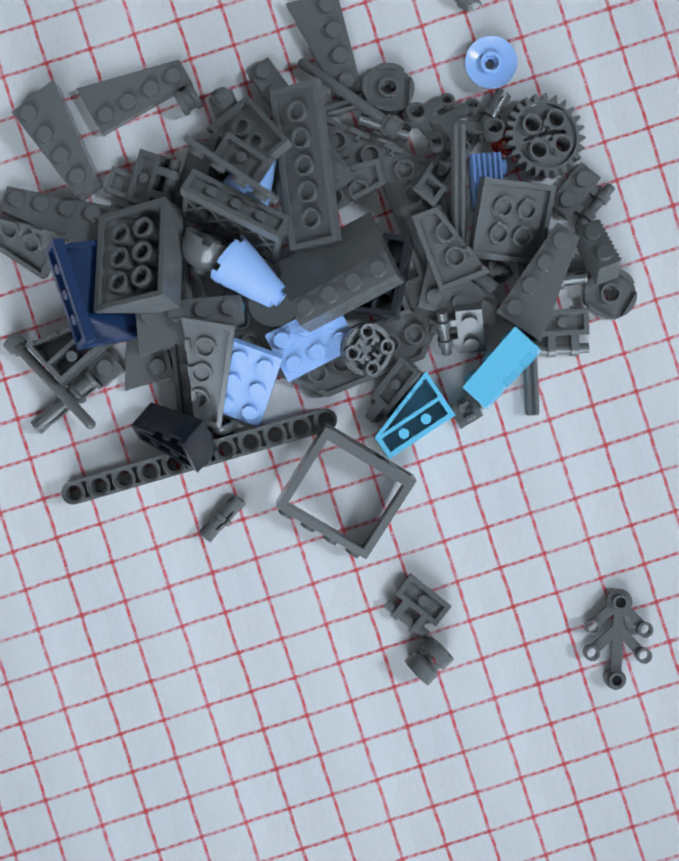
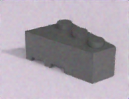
[25,326,115,385]

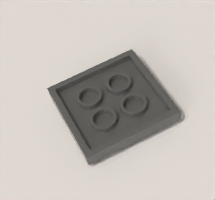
[469,176,557,264]

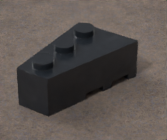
[131,402,217,472]

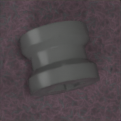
[173,83,203,116]

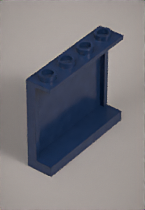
[45,238,138,350]

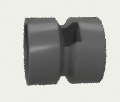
[404,635,454,685]

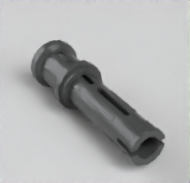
[31,369,103,434]

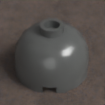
[181,227,231,275]

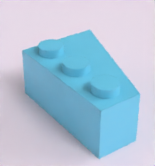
[463,327,542,409]
[374,371,455,459]

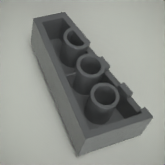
[12,80,104,201]

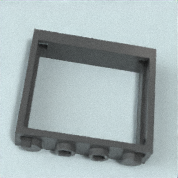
[276,422,417,559]

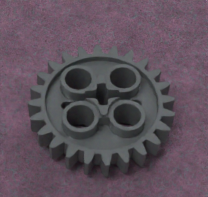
[502,93,586,180]

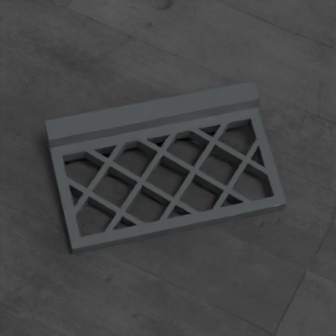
[180,169,291,264]

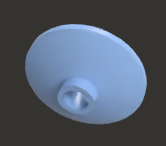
[465,36,517,89]

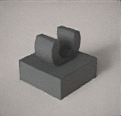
[449,394,483,429]

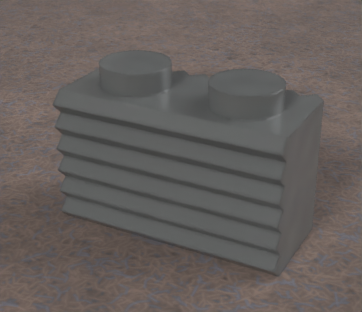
[575,219,622,285]

